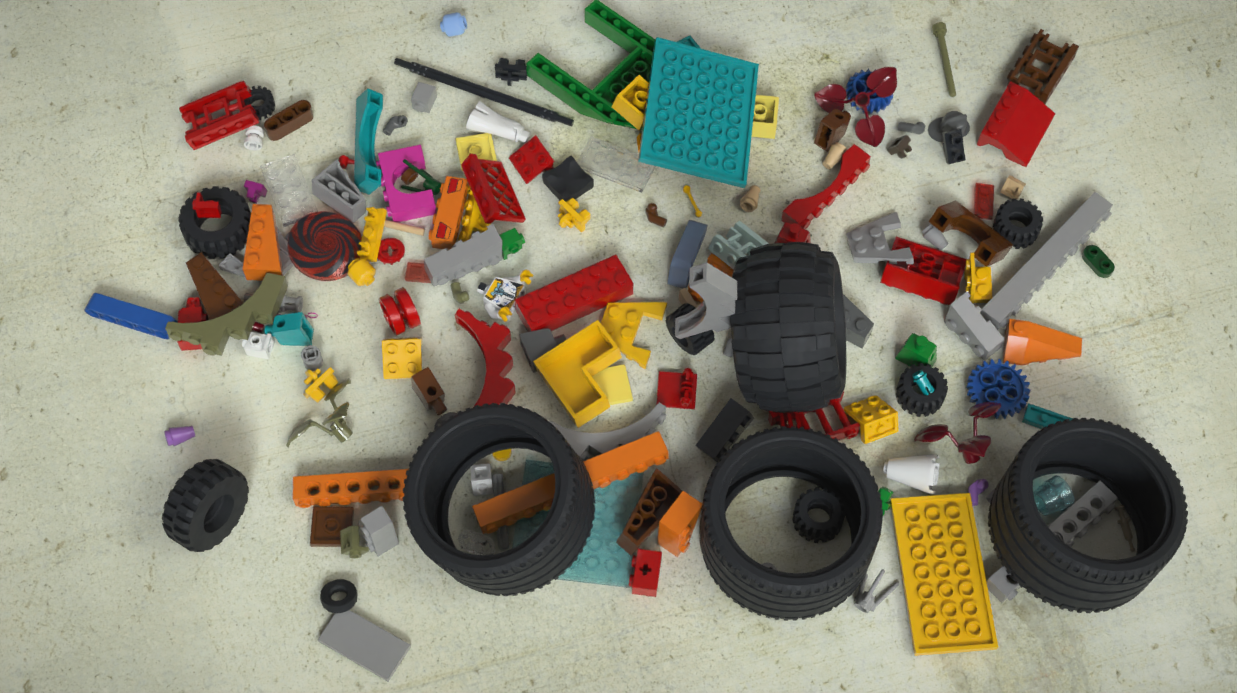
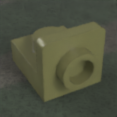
[340,525,369,558]

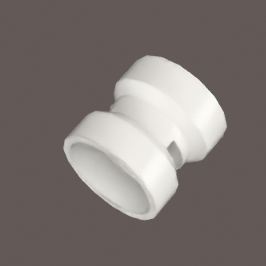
[244,125,264,151]

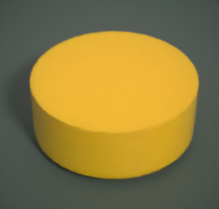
[492,449,512,461]

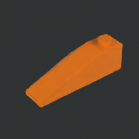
[1003,319,1082,365]

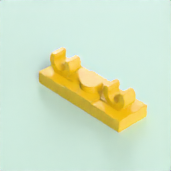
[357,207,387,262]

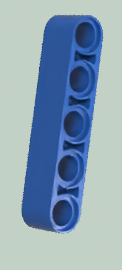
[84,293,178,340]

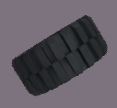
[178,186,251,259]

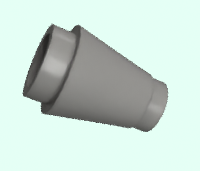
[922,224,949,251]

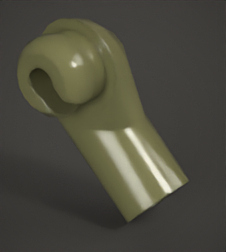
[450,282,470,304]

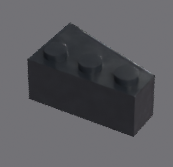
[695,398,755,462]

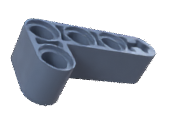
[667,220,708,289]

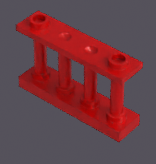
[768,391,860,441]

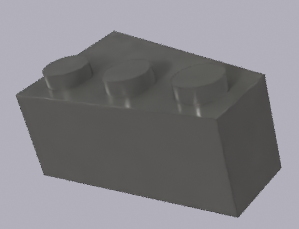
[843,294,874,349]

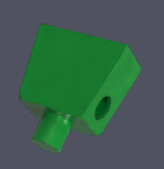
[895,333,937,368]

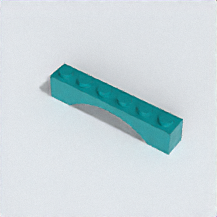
[354,88,383,195]

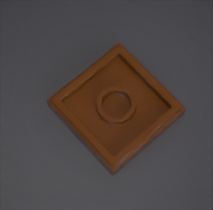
[310,506,354,547]

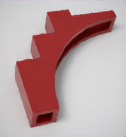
[455,308,516,408]

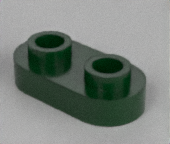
[1082,245,1115,278]

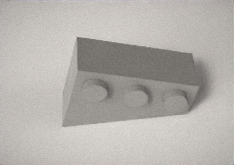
[312,160,366,223]

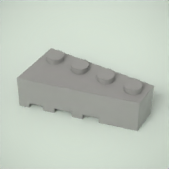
[424,223,502,287]

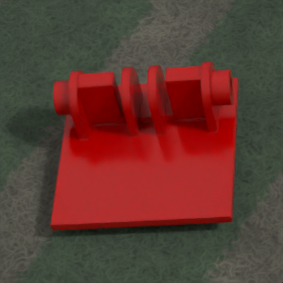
[509,135,555,184]
[656,368,697,410]

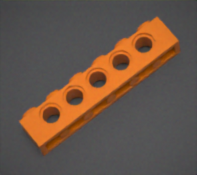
[293,469,409,508]

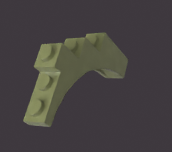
[165,273,288,356]

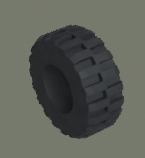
[162,459,249,552]

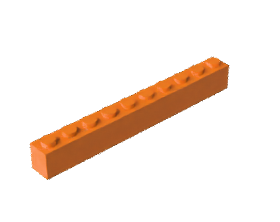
[472,431,669,534]

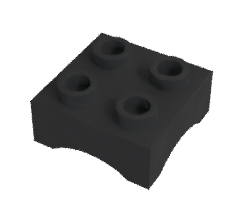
[542,155,594,202]

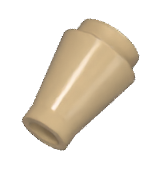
[822,142,847,170]
[740,185,761,212]

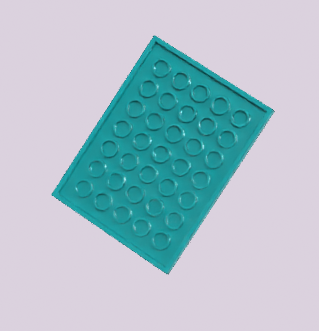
[638,37,759,188]

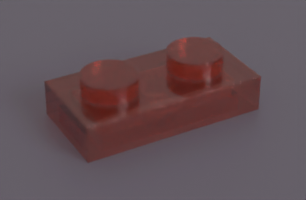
[974,183,994,220]

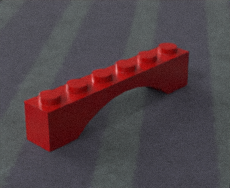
[781,144,871,229]

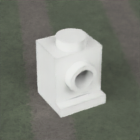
[242,332,274,359]

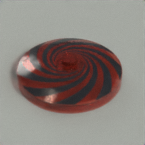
[287,211,362,281]

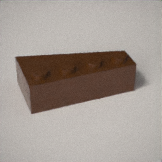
[186,252,243,320]
[616,468,682,556]

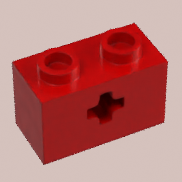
[629,549,662,597]

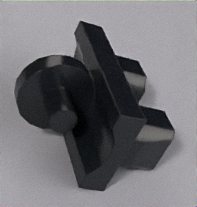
[495,58,528,86]
[942,128,966,164]

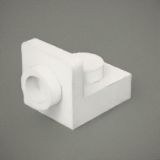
[471,463,493,496]

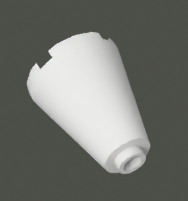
[883,454,940,494]

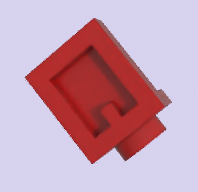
[193,192,221,218]

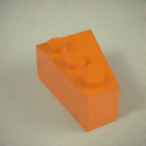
[658,491,703,557]

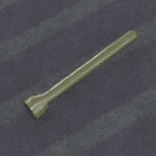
[932,22,956,97]

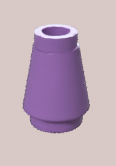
[164,426,195,446]

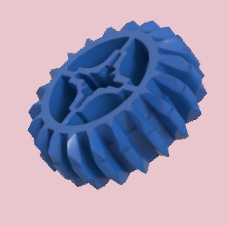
[846,68,893,114]

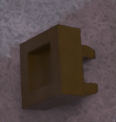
[887,135,912,159]

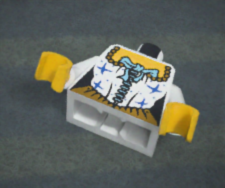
[477,269,534,322]

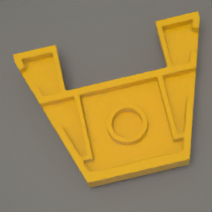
[601,302,667,369]

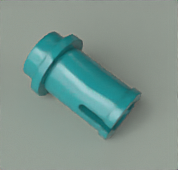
[912,370,935,396]

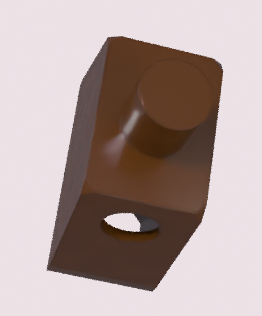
[814,109,851,152]
[411,367,447,415]

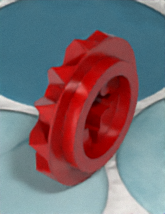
[377,238,405,265]

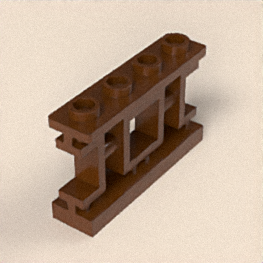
[1007,29,1079,104]

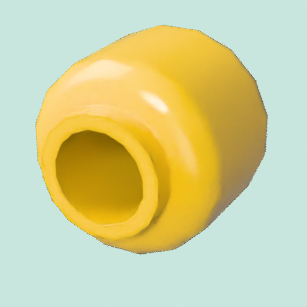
[348,258,376,286]

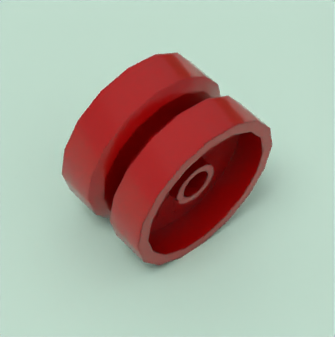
[379,287,421,336]

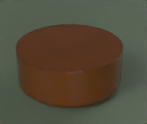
[401,168,419,185]

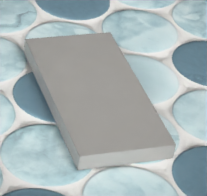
[318,610,411,682]

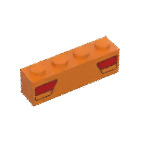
[429,176,469,250]

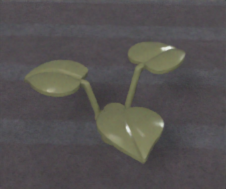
[286,378,353,448]

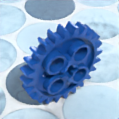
[966,359,1031,419]

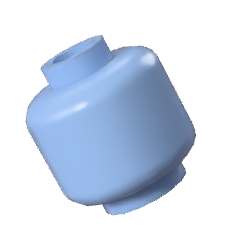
[440,12,467,37]

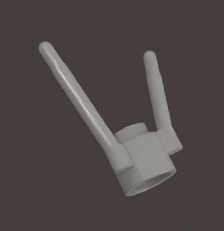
[854,569,899,613]

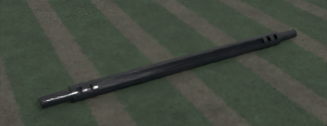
[394,58,574,127]

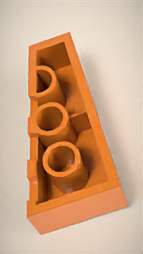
[243,204,283,281]

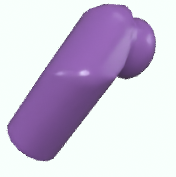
[968,479,989,506]

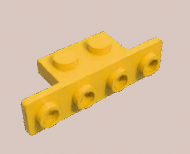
[458,186,491,242]

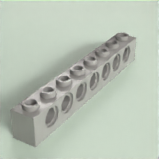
[987,481,1118,603]

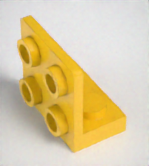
[964,252,993,303]
[382,337,423,379]
[844,395,899,444]

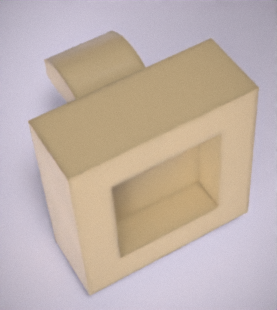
[1000,175,1026,200]

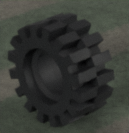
[244,86,275,120]

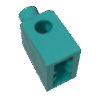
[265,312,314,346]

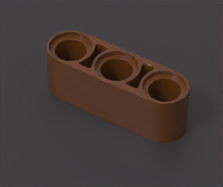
[264,100,314,141]

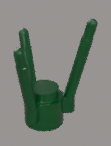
[401,159,442,195]

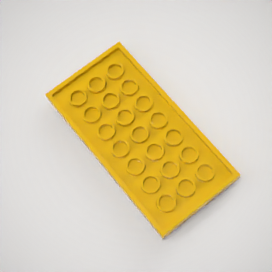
[890,493,998,656]

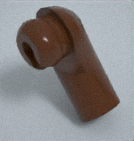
[645,203,667,228]

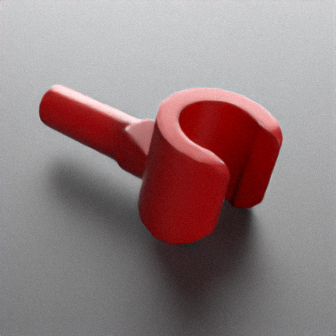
[338,155,355,169]

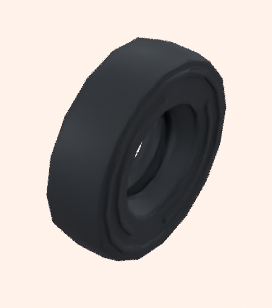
[320,579,358,613]

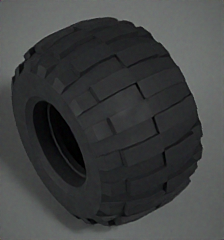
[730,242,847,413]

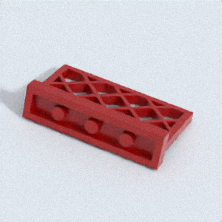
[461,153,526,224]

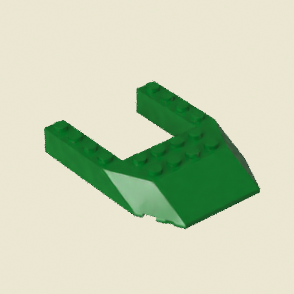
[526,0,655,130]

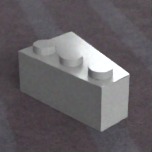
[944,292,1005,361]
[358,506,399,556]

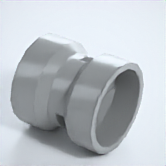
[301,345,323,371]

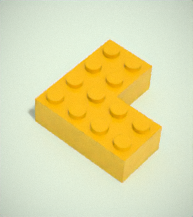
[533,320,622,428]

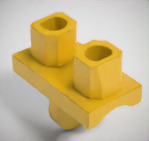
[558,198,591,232]
[303,367,339,403]

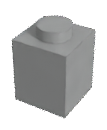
[411,82,437,113]

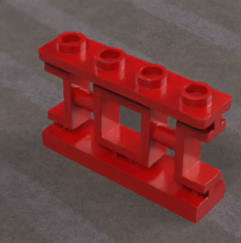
[179,81,260,150]

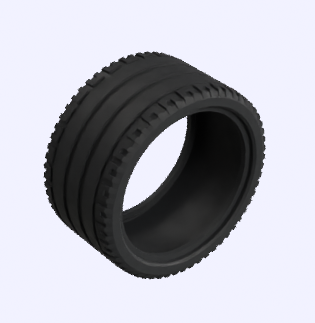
[403,403,596,596]
[988,418,1188,613]
[699,426,883,621]

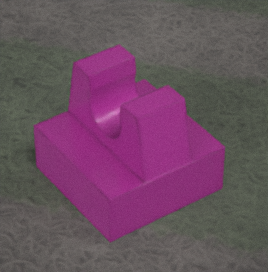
[244,180,267,204]

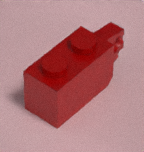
[177,297,208,351]

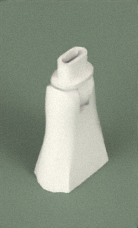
[466,101,531,143]

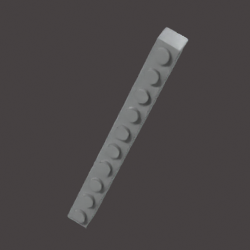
[980,192,1113,330]

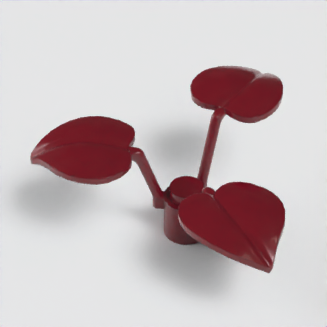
[815,67,897,147]
[914,402,1001,464]

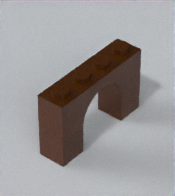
[928,200,1013,267]

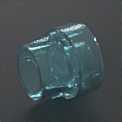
[1033,475,1075,516]

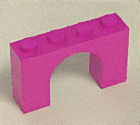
[376,144,437,222]

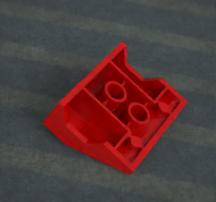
[977,81,1056,167]
[880,236,966,305]

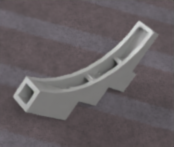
[675,262,737,339]
[549,402,667,461]

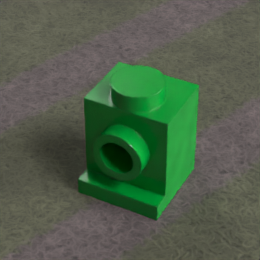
[499,228,525,260]

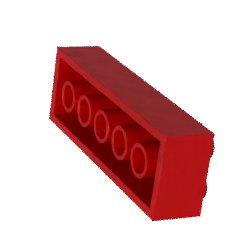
[514,254,634,332]

